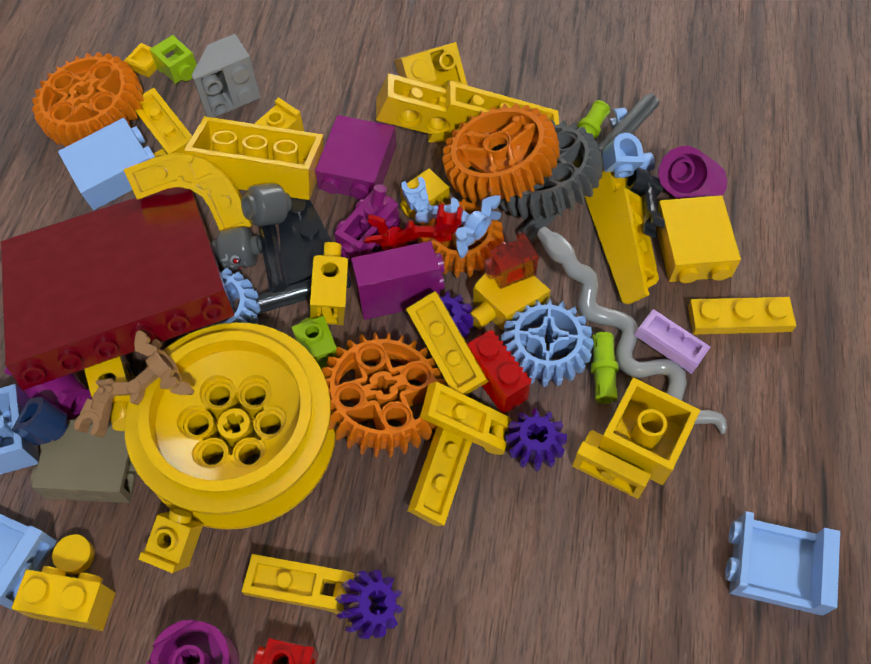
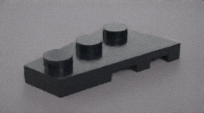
[279,198,332,285]

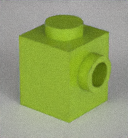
[292,316,337,370]

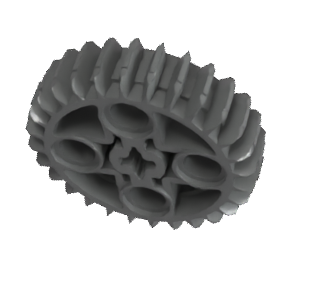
[498,120,603,221]

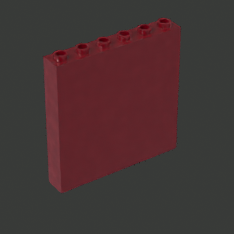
[1,187,235,391]

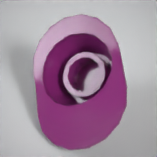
[658,145,727,199]

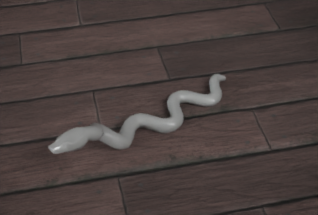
[537,227,727,434]

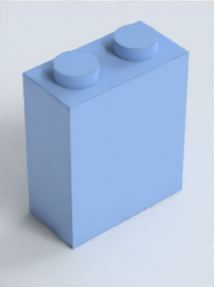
[58,118,155,211]

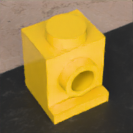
[255,98,304,131]
[138,508,203,573]

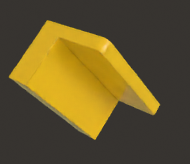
[572,430,651,499]

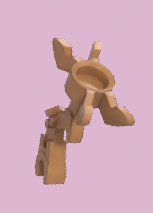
[74,331,194,438]

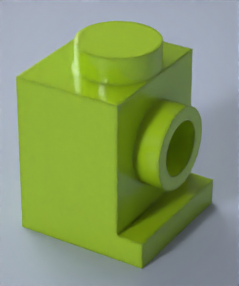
[150,35,197,84]

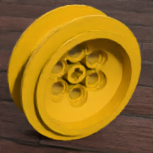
[124,323,336,530]

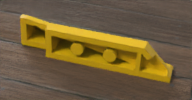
[584,170,659,304]

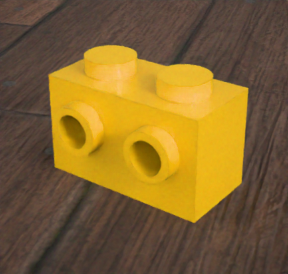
[11,566,116,631]

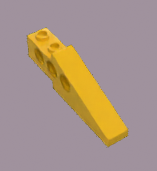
[376,73,559,143]

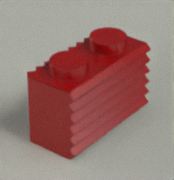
[467,330,532,414]

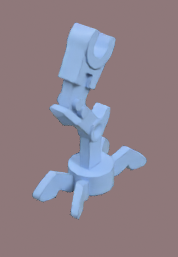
[401,177,501,258]

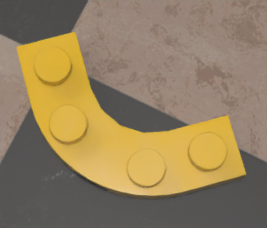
[123,153,253,231]

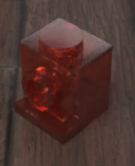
[483,231,539,289]

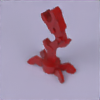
[364,204,463,251]

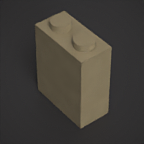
[31,419,137,503]

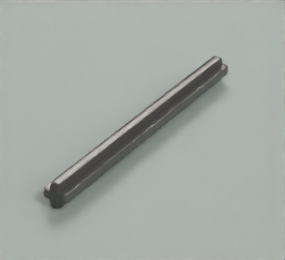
[518,93,659,244]

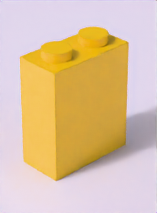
[656,195,741,283]

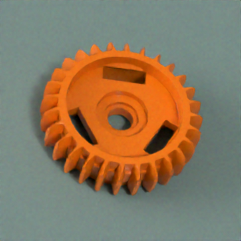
[442,103,560,202]

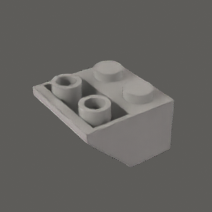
[192,34,261,118]

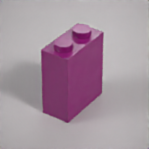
[315,115,397,200]
[351,241,445,320]

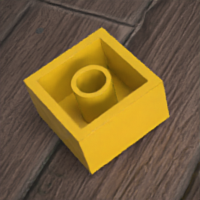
[598,377,701,486]

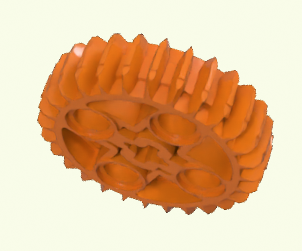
[32,52,144,147]
[322,332,447,458]

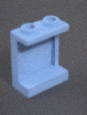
[725,511,840,616]
[0,514,57,611]

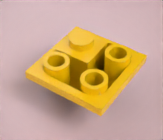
[394,42,468,89]

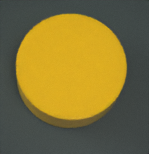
[52,534,95,575]

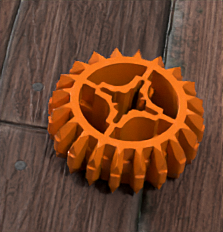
[418,197,504,278]

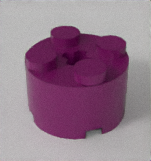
[147,620,239,664]

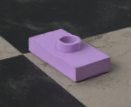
[634,309,710,374]

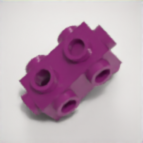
[334,184,401,261]

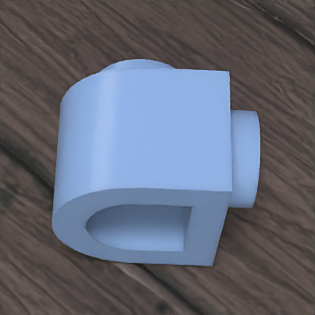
[602,133,645,178]

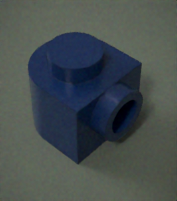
[11,397,68,445]

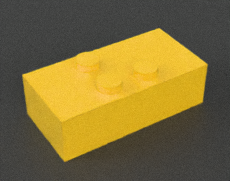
[184,116,324,200]

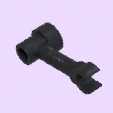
[626,167,665,238]

